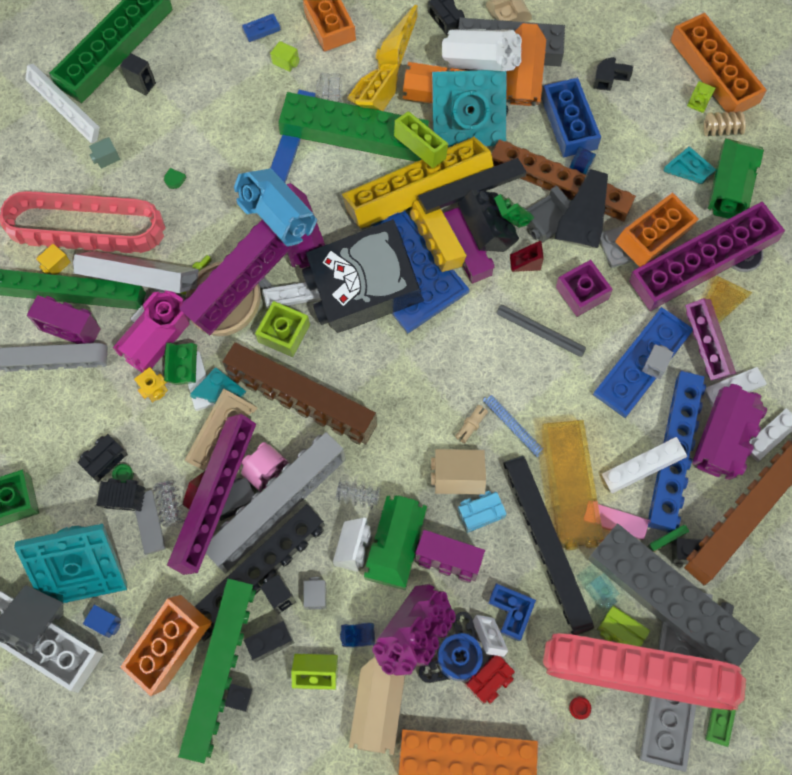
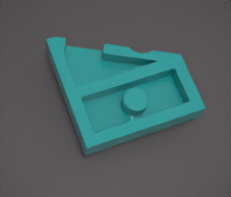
[190,367,246,404]

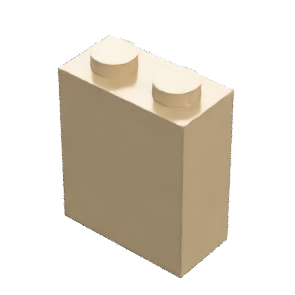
[431,449,486,494]

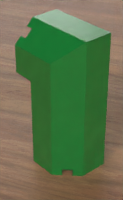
[708,138,764,219]
[364,496,427,591]

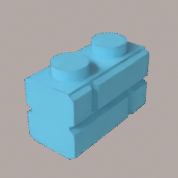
[457,491,506,533]

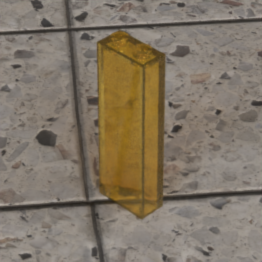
[541,420,604,550]

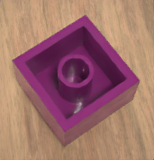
[556,260,613,317]

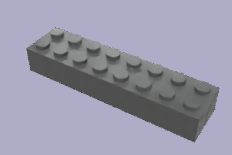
[588,523,760,667]

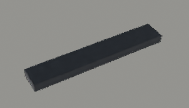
[418,158,527,214]

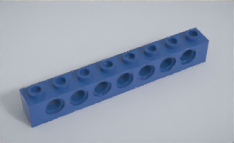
[648,371,706,533]

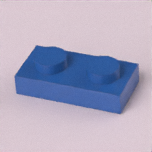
[242,13,281,42]

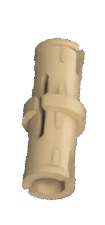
[455,405,488,444]

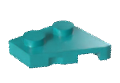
[663,146,716,184]

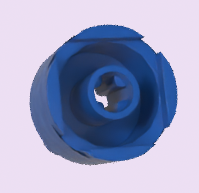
[438,633,483,681]

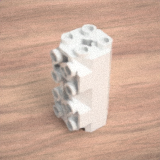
[442,29,522,71]

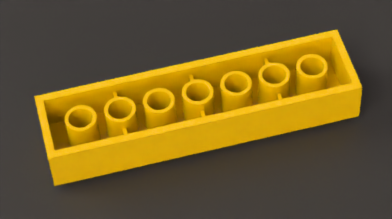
[342,137,494,229]

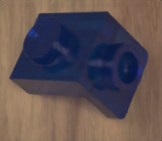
[340,623,375,648]

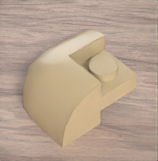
[486,0,532,22]

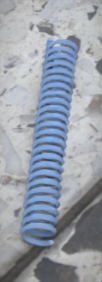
[483,395,543,457]

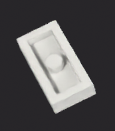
[473,615,508,657]

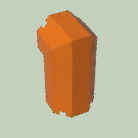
[506,23,546,106]
[403,62,474,110]

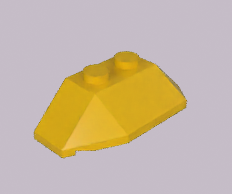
[348,64,399,111]

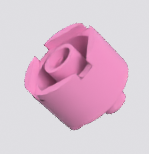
[241,442,289,492]

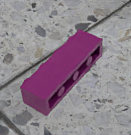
[443,207,495,284]

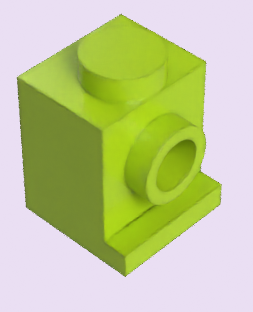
[687,81,715,113]

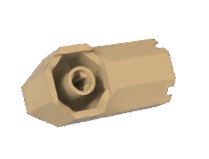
[349,657,405,755]

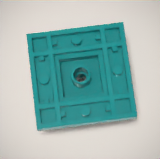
[432,70,506,147]
[14,523,127,603]

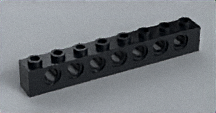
[194,504,325,642]

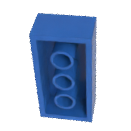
[541,77,601,158]

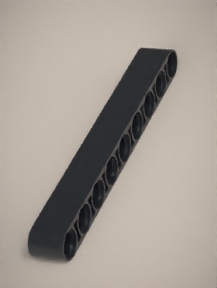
[503,455,594,635]

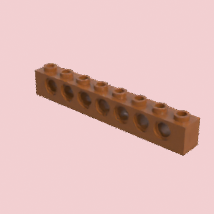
[491,139,636,222]

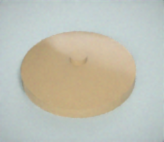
[185,261,261,336]

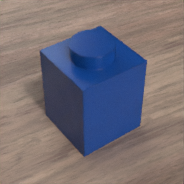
[83,605,121,638]

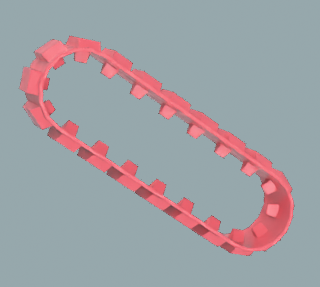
[0,191,166,253]
[543,633,746,710]

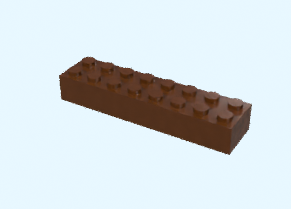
[222,342,377,445]

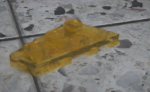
[705,276,752,324]

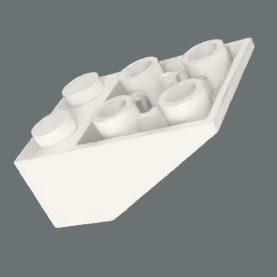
[333,518,372,572]

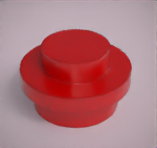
[569,697,592,720]

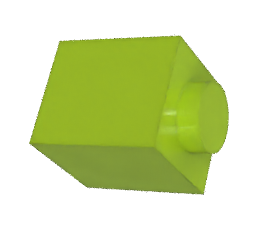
[270,41,300,72]

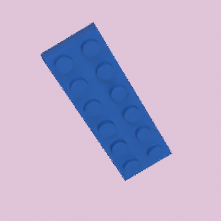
[593,307,693,418]

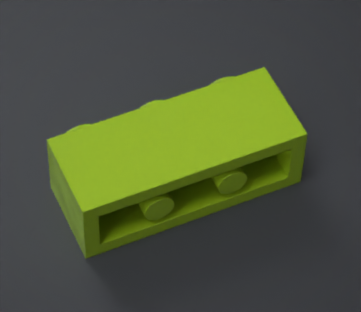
[394,111,448,168]

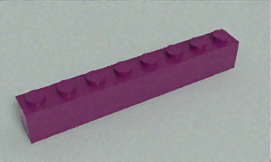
[166,414,256,575]

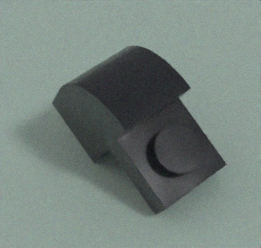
[593,57,633,91]

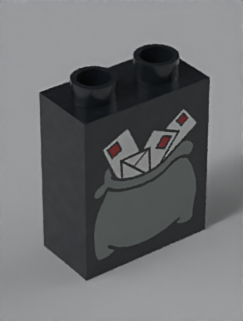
[302,219,424,333]

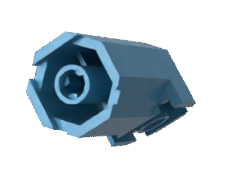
[234,168,317,247]

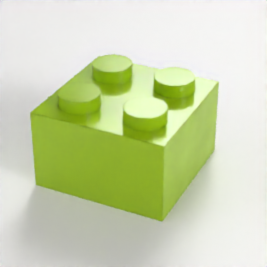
[255,301,310,357]

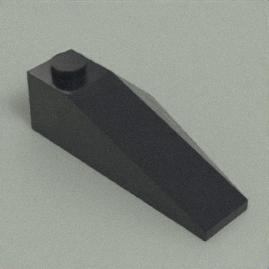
[555,169,608,248]

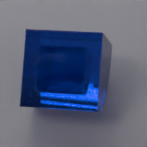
[569,147,596,175]

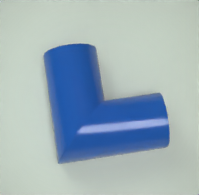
[488,583,536,641]

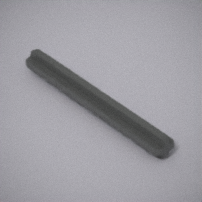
[497,305,586,357]

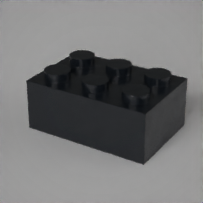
[457,190,519,252]

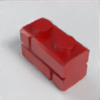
[465,655,515,705]

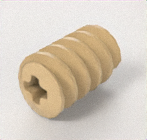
[704,111,746,136]

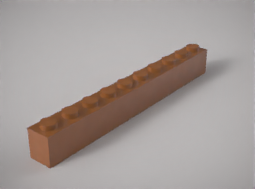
[684,440,792,586]

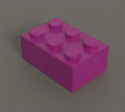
[26,295,101,344]
[415,530,485,583]

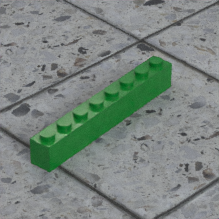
[0,269,146,310]
[178,578,256,764]

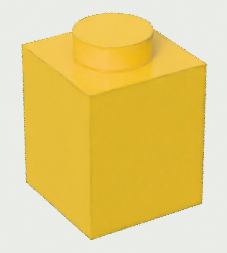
[36,244,71,275]

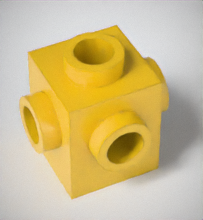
[134,367,168,403]

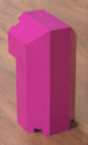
[113,290,190,373]

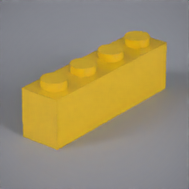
[410,200,466,272]

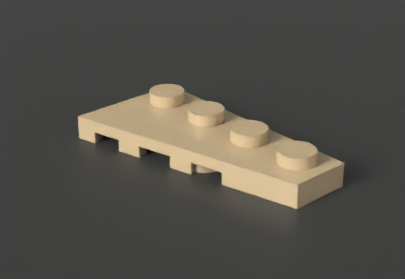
[184,389,258,470]

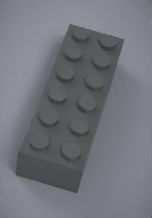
[459,17,565,67]

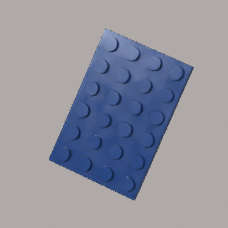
[371,210,470,334]

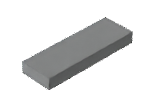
[135,490,166,555]

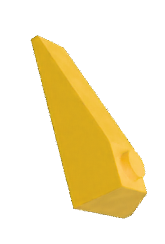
[376,5,418,68]

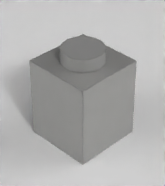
[642,344,674,379]
[304,577,327,610]

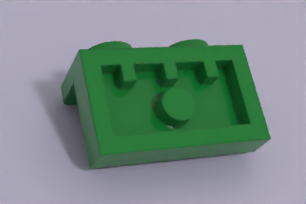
[494,194,534,228]
[164,343,197,385]

